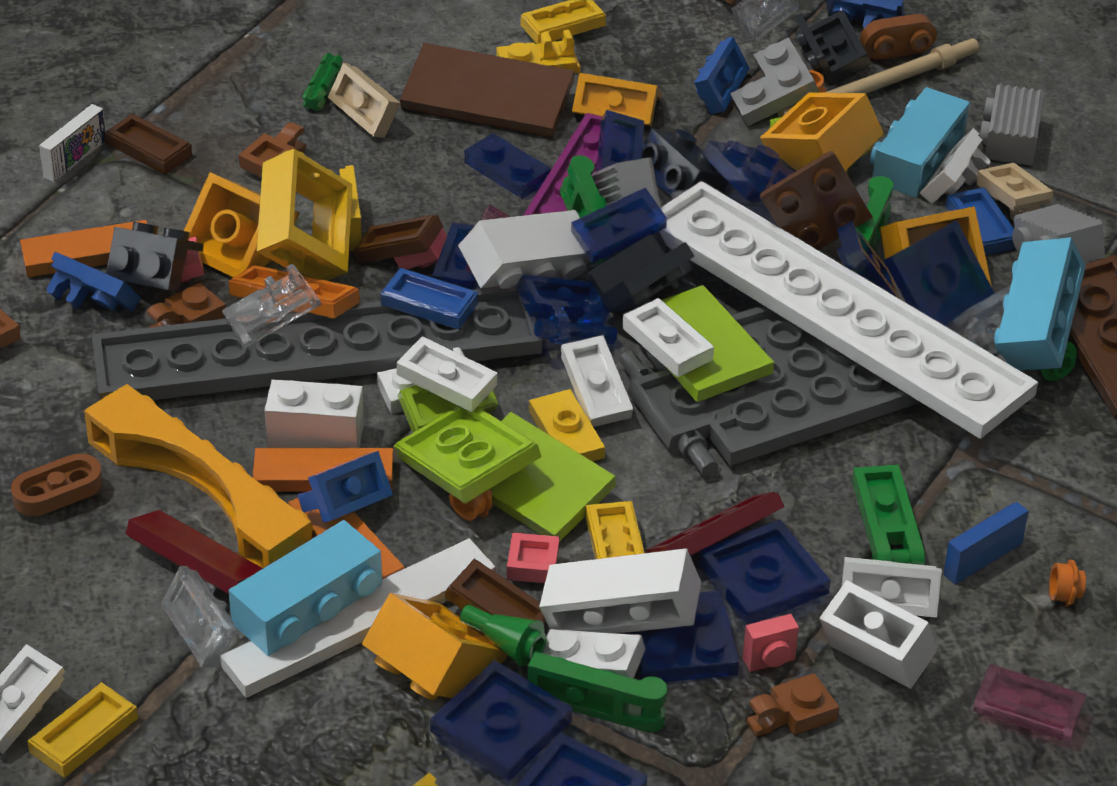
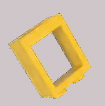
[257,149,352,281]

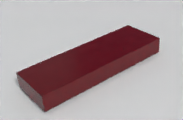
[645,491,784,556]
[125,510,264,594]

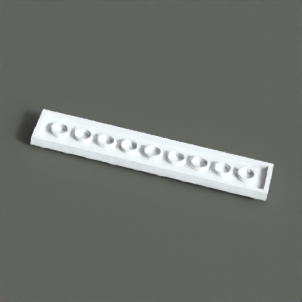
[644,181,1038,439]

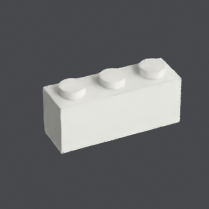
[458,210,598,289]
[539,549,701,634]

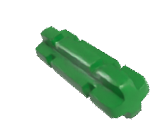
[302,52,343,112]

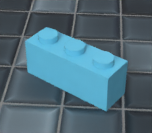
[870,87,970,198]
[994,237,1086,371]
[229,520,382,656]

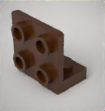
[760,151,873,250]

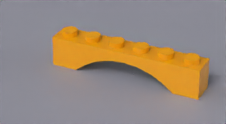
[84,384,313,568]

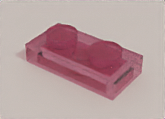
[973,664,1086,743]

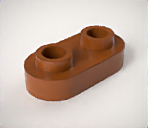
[860,14,937,60]
[11,454,103,516]

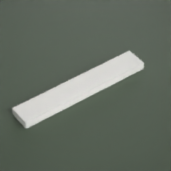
[220,538,496,698]

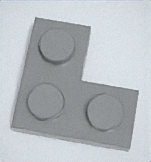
[730,37,819,127]

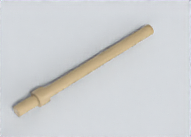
[778,38,979,118]

